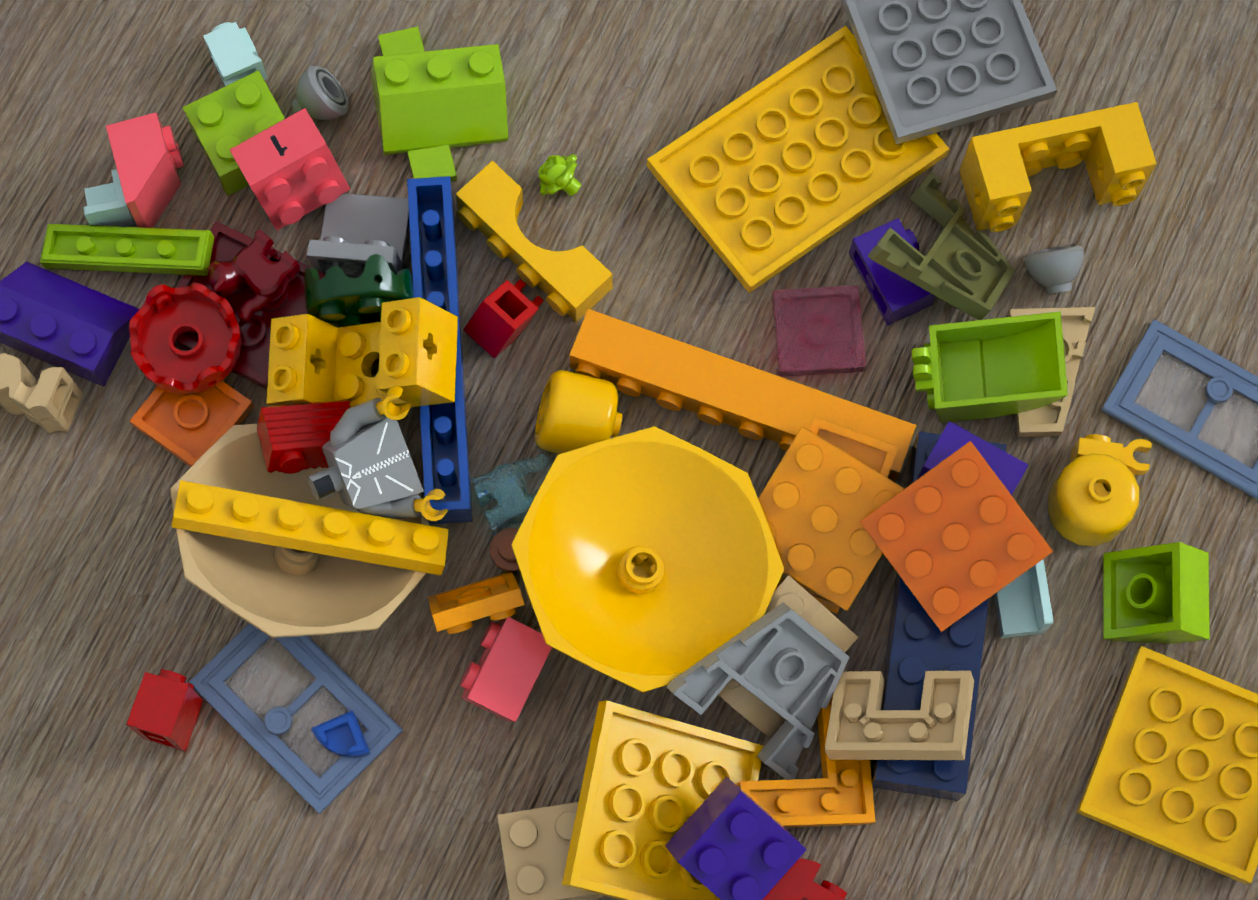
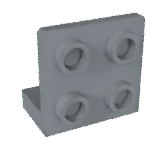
[307,193,409,279]

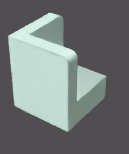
[83,169,136,227]

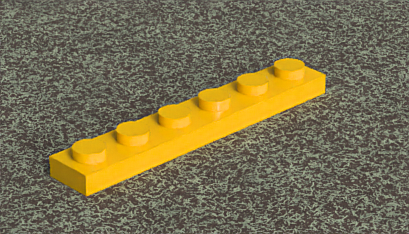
[171,480,449,575]

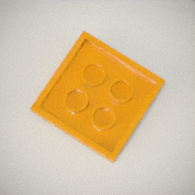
[758,426,905,611]

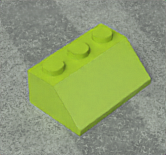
[371,44,508,155]

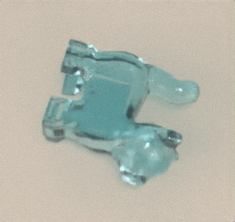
[471,454,549,534]

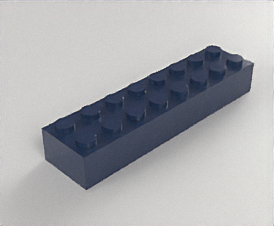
[871,431,1007,801]

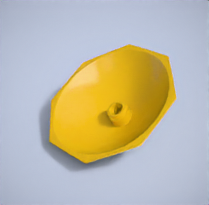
[511,426,784,693]

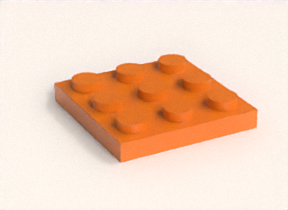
[860,441,1053,632]

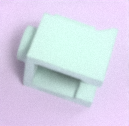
[203,22,267,86]

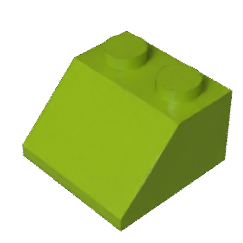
[1103,542,1210,644]

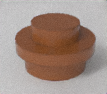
[490,528,520,572]

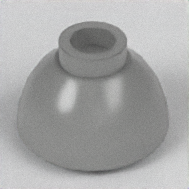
[292,65,348,121]
[1024,244,1084,294]

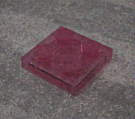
[772,285,866,377]

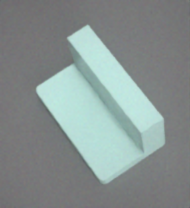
[994,559,1053,638]

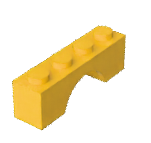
[456,160,613,322]

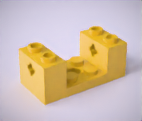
[959,102,1157,232]
[266,297,458,408]

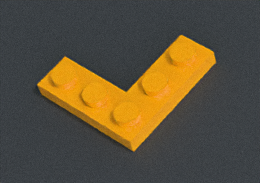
[736,695,876,828]

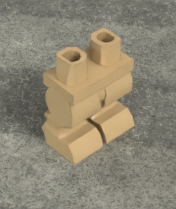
[0,353,84,433]

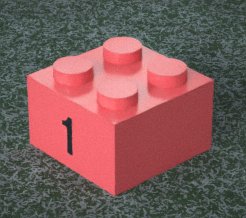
[230,108,351,231]

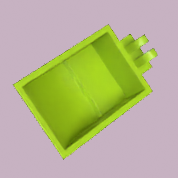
[911,311,1068,423]

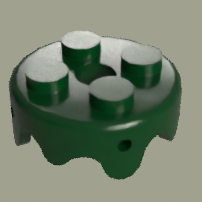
[304,254,414,328]

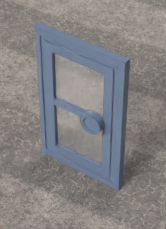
[1101,319,1258,500]
[188,623,403,814]

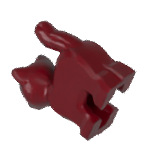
[207,229,300,322]

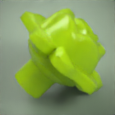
[538,154,581,196]

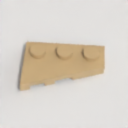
[1007,307,1095,437]

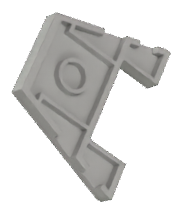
[666,602,850,780]

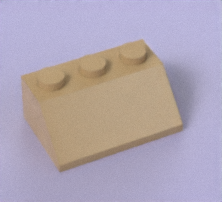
[718,575,859,738]

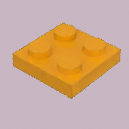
[427,572,525,634]

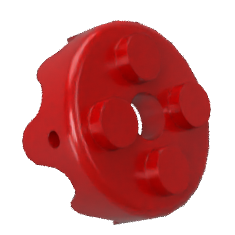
[129,283,242,394]

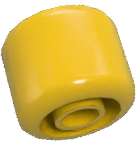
[535,370,622,454]
[1048,453,1139,546]

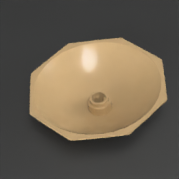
[170,424,429,638]

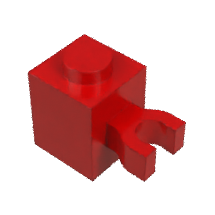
[463,279,544,359]

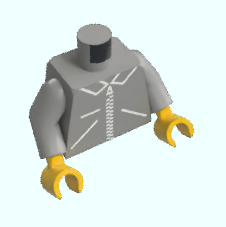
[307,386,448,521]

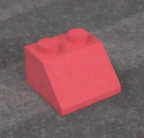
[106,112,185,228]

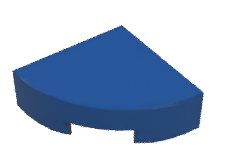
[311,710,371,758]

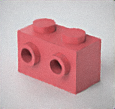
[460,617,552,722]

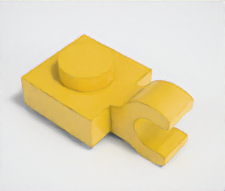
[1070,434,1152,475]

